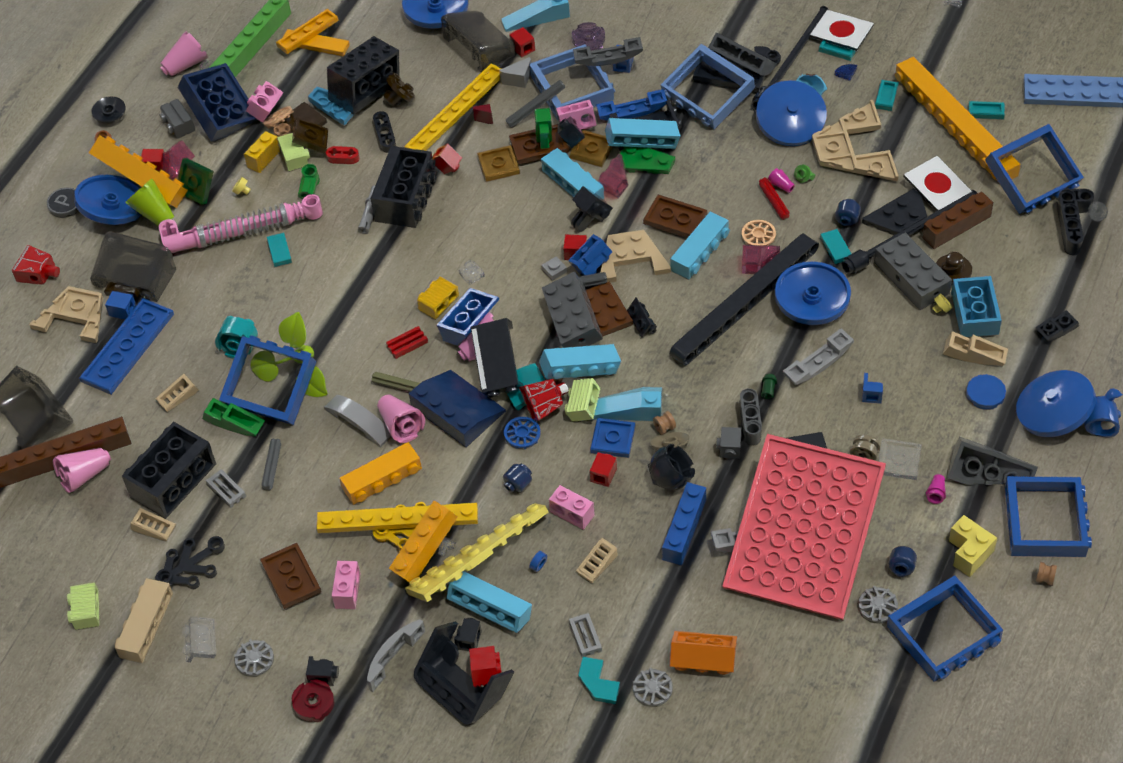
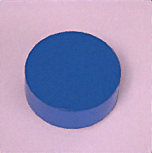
[529,551,547,572]

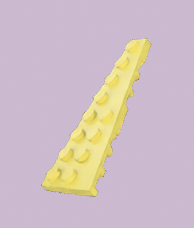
[405,503,548,602]

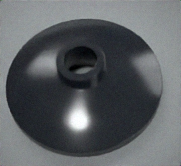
[91,96,126,123]

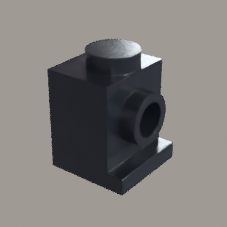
[454,618,482,651]
[306,656,339,686]

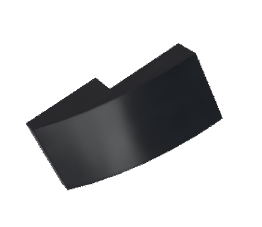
[1035,310,1079,342]

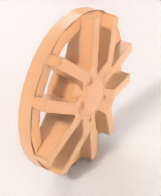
[263,106,294,128]
[742,220,776,249]

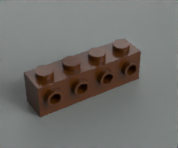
[922,191,994,249]

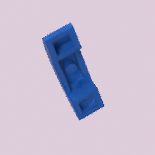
[596,89,667,120]

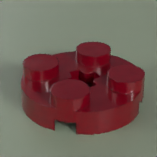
[291,680,335,723]

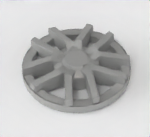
[858,586,898,623]
[234,639,274,676]
[633,668,673,706]

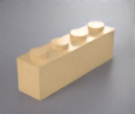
[115,578,173,663]

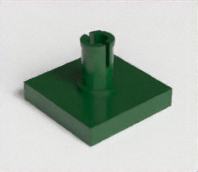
[178,158,214,205]

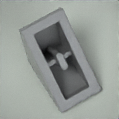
[499,57,531,88]

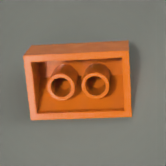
[670,631,737,674]

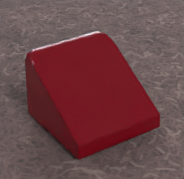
[473,104,493,124]

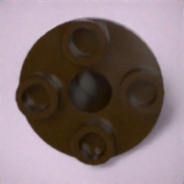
[384,73,415,106]
[936,252,972,285]

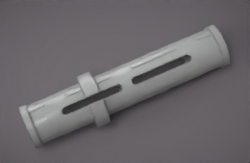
[358,185,375,234]

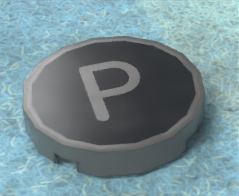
[47,187,79,218]

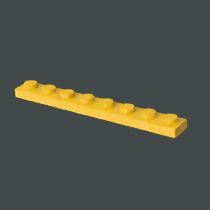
[404,63,501,151]
[317,503,478,533]

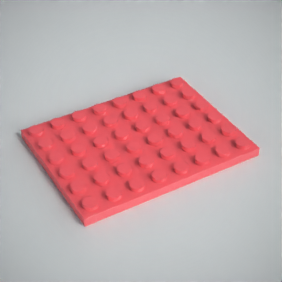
[723,434,886,620]

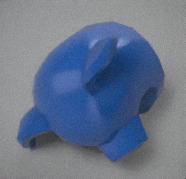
[1084,388,1123,437]

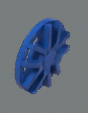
[504,417,541,450]

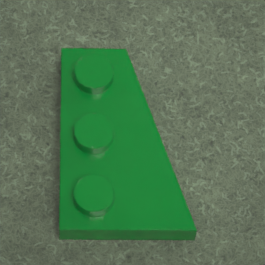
[612,147,675,174]

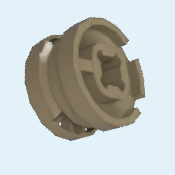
[850,435,881,460]

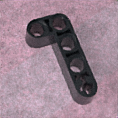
[1057,189,1094,256]

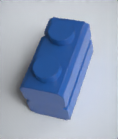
[568,234,612,276]

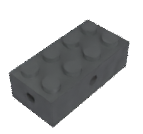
[874,232,952,310]
[542,271,603,348]

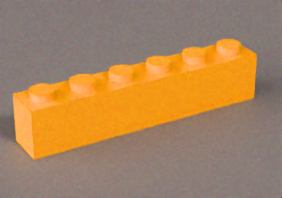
[89,135,188,208]

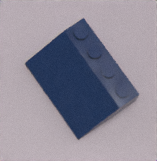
[177,63,258,142]
[409,370,506,447]

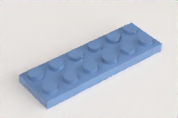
[1023,74,1123,108]

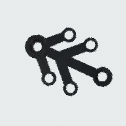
[155,536,225,590]

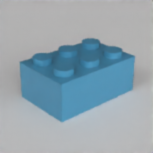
[951,276,1002,337]

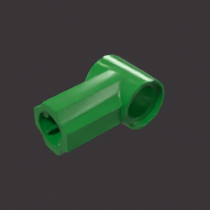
[298,164,320,199]

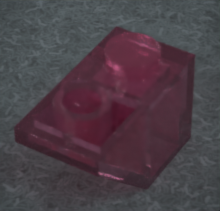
[163,140,195,180]
[598,154,629,198]
[742,245,780,274]

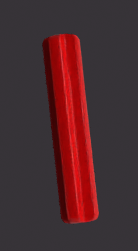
[759,177,790,220]

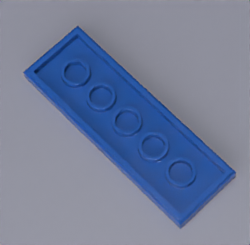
[79,298,174,395]

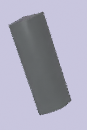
[708,32,777,76]

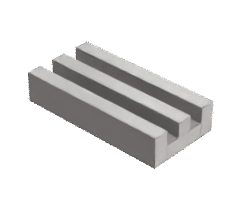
[206,469,246,508]
[569,613,602,658]

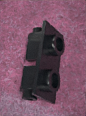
[627,297,657,337]

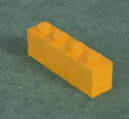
[340,442,422,505]
[388,501,458,582]

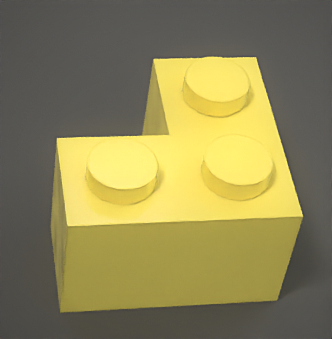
[949,515,997,577]

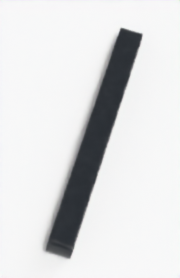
[669,233,819,366]

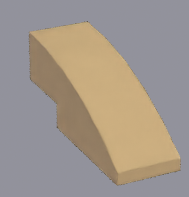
[943,331,1008,366]

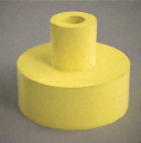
[232,177,250,195]
[933,294,953,313]

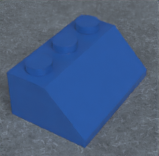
[437,288,499,346]

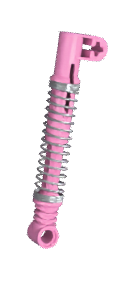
[159,194,323,255]

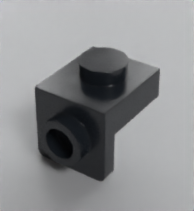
[557,116,585,148]

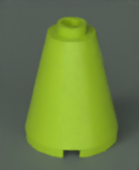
[126,179,175,226]

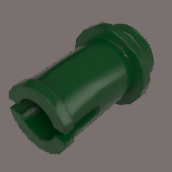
[761,374,777,400]

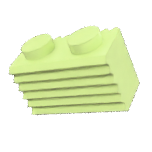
[277,133,310,171]
[565,378,600,421]
[67,582,99,630]

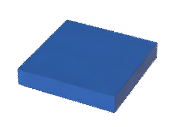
[590,418,636,458]

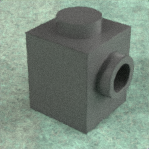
[716,427,741,459]

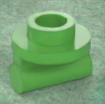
[794,164,816,182]

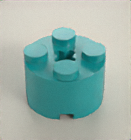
[215,316,258,359]

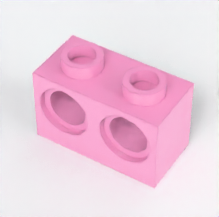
[246,81,283,122]
[556,100,596,130]
[549,485,595,530]
[332,561,361,609]

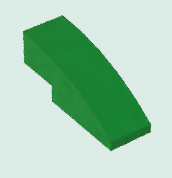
[202,398,265,437]

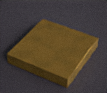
[569,130,614,167]
[477,145,520,182]

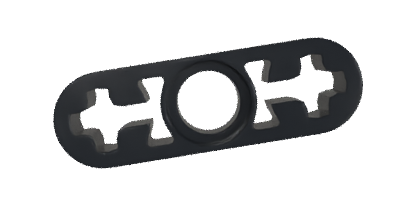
[373,111,396,153]

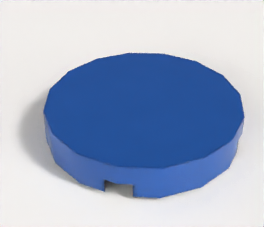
[966,374,1006,410]

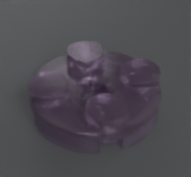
[572,22,605,51]

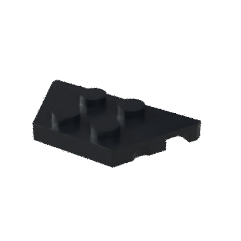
[862,188,927,235]

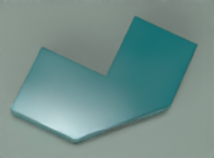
[578,657,620,704]

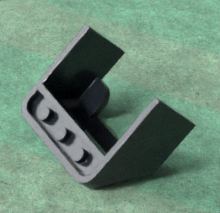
[414,621,514,725]

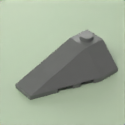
[947,436,1038,485]

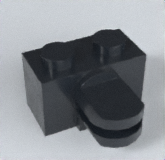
[571,186,613,232]

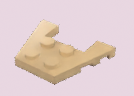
[600,230,671,282]
[29,286,103,343]

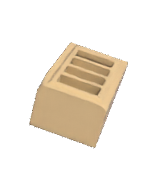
[156,374,199,412]
[130,508,176,541]
[576,538,618,583]

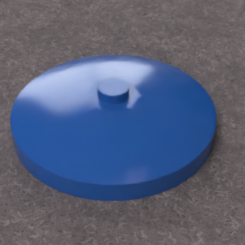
[402,0,469,28]
[756,80,827,146]
[74,175,142,225]
[775,261,851,325]
[1016,370,1096,437]

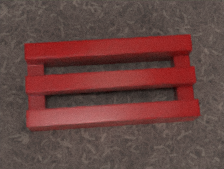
[386,326,428,359]

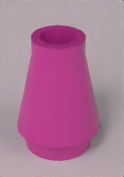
[768,168,795,193]
[926,474,946,504]

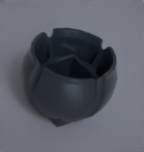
[648,443,695,490]

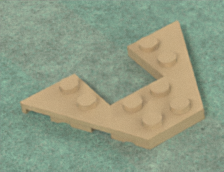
[812,100,899,181]

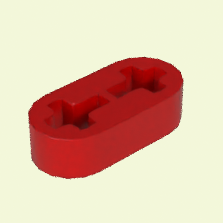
[326,146,360,164]

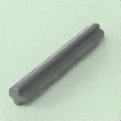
[506,80,565,127]

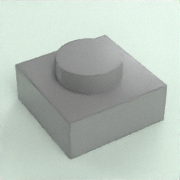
[541,257,567,281]

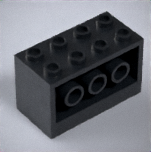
[327,36,400,115]
[370,146,437,228]
[122,421,216,519]

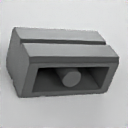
[159,99,195,138]

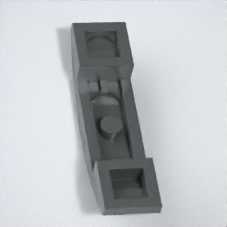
[573,37,643,66]

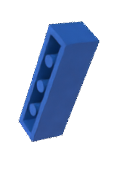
[662,482,706,566]

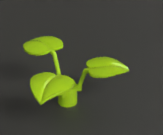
[250,312,328,397]

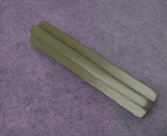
[372,372,420,392]

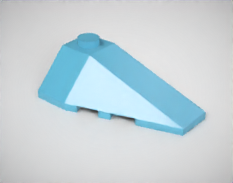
[501,0,570,32]
[592,387,662,421]

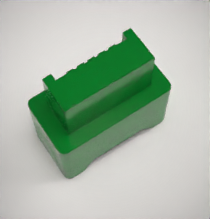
[534,108,552,149]

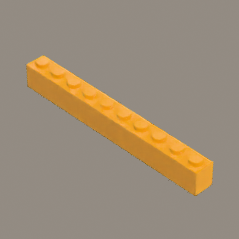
[895,56,1021,181]

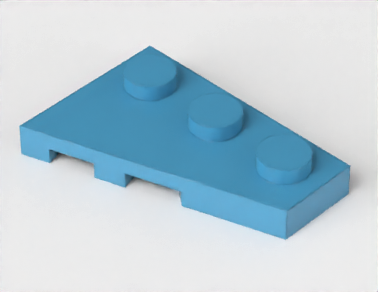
[308,87,353,126]

